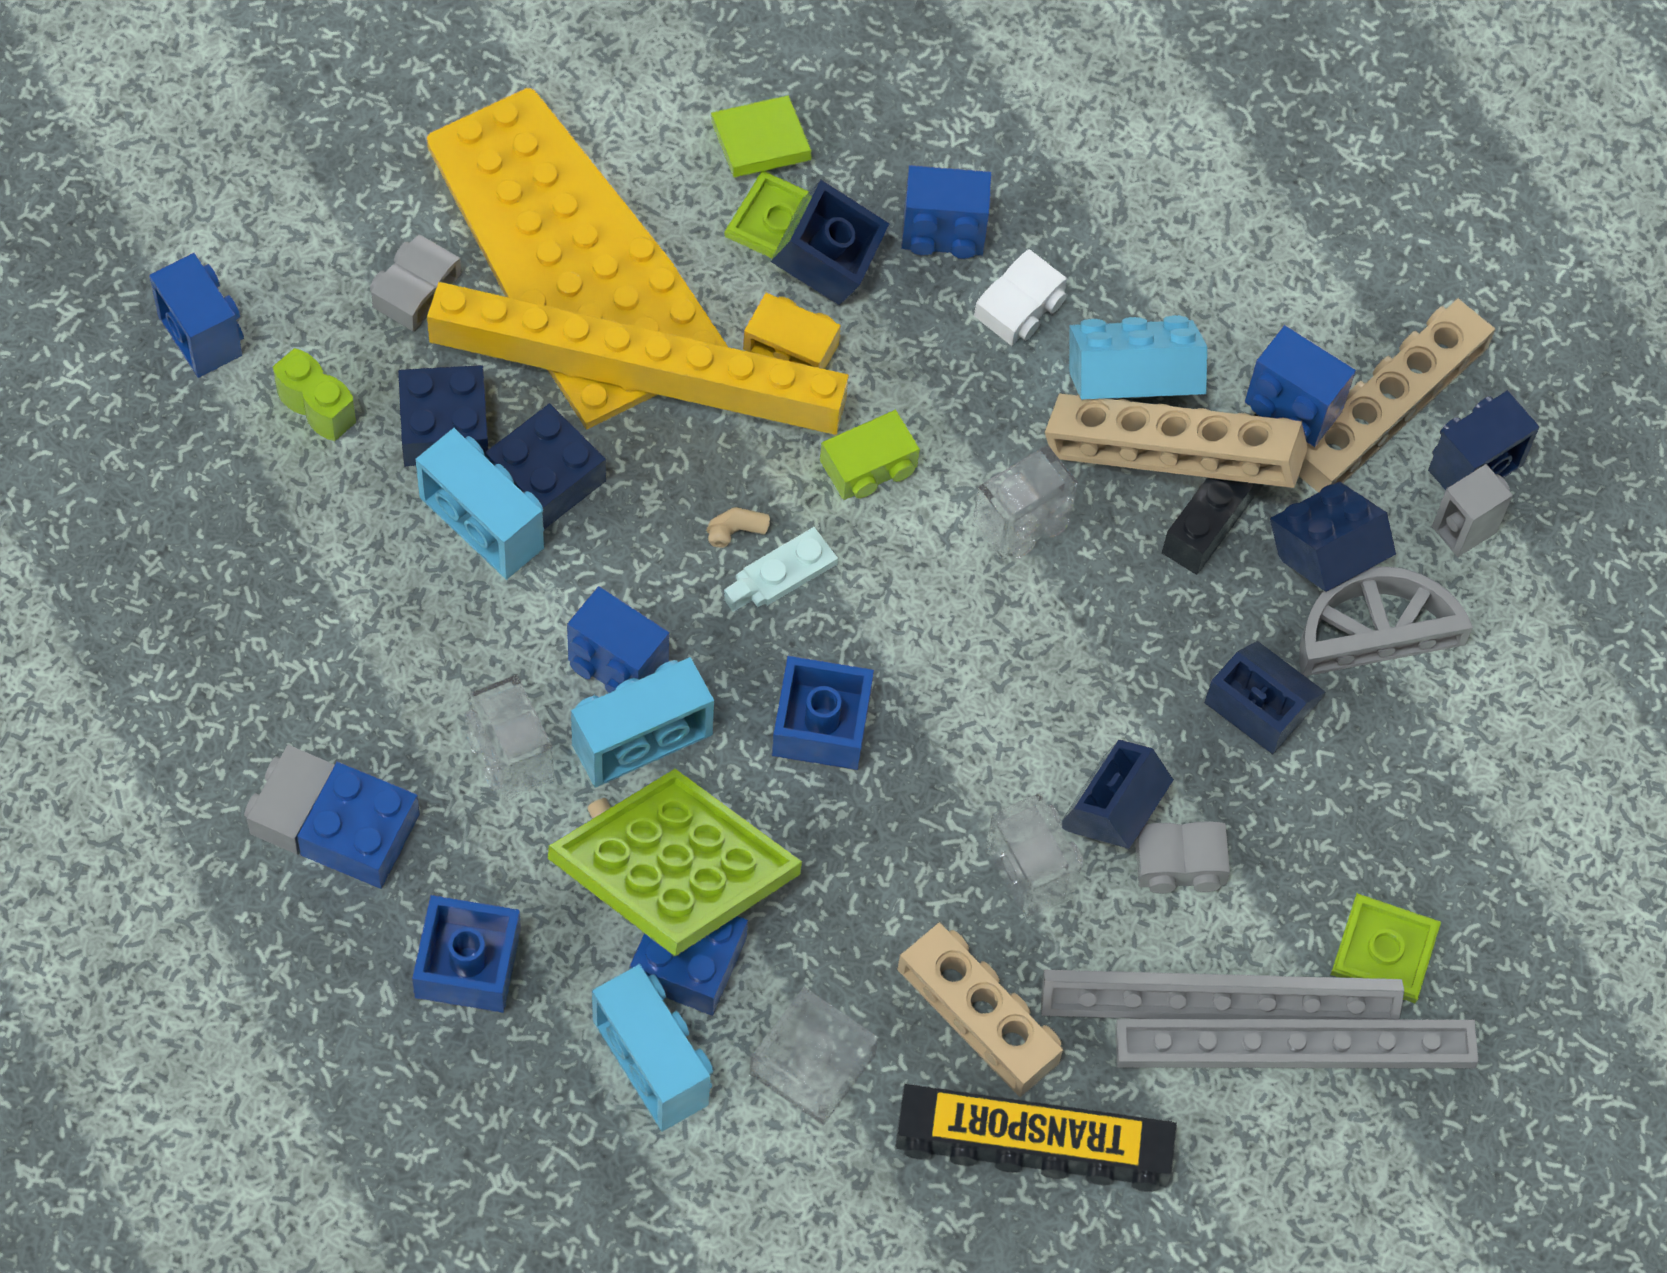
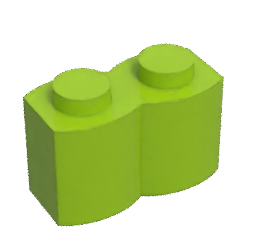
[273,348,356,441]

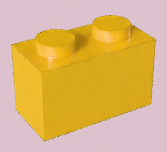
[743,292,841,369]

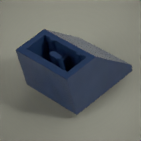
[1204,641,1326,754]
[1059,740,1174,849]

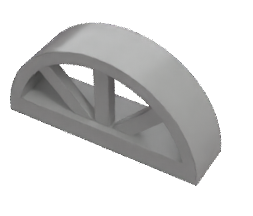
[1299,567,1473,676]

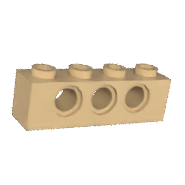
[898,922,1063,1097]

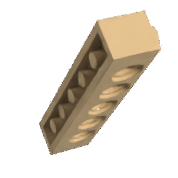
[1299,298,1495,492]
[1045,393,1308,488]

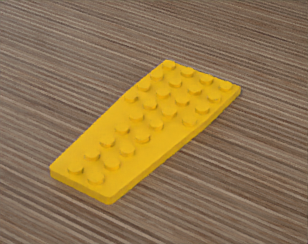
[427,88,728,430]

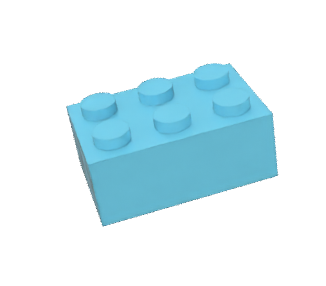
[1069,315,1207,399]
[416,428,544,580]
[571,657,714,788]
[592,964,713,1132]

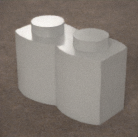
[370,234,461,332]
[1135,822,1230,894]

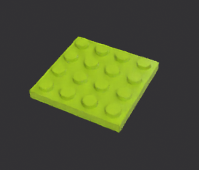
[547,769,802,956]

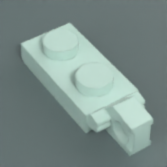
[723,527,838,612]

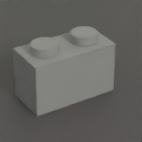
[1431,464,1513,557]
[244,745,335,855]

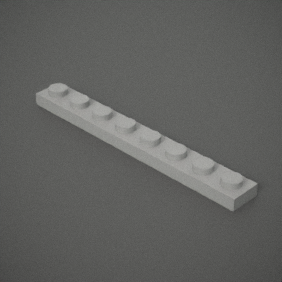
[1041,970,1404,1020]
[1115,1019,1478,1068]

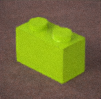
[820,409,920,501]

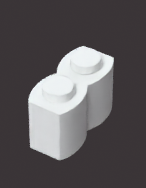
[974,249,1067,346]

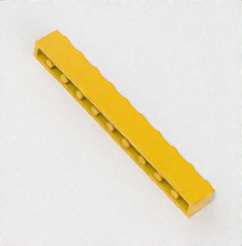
[427,282,849,435]

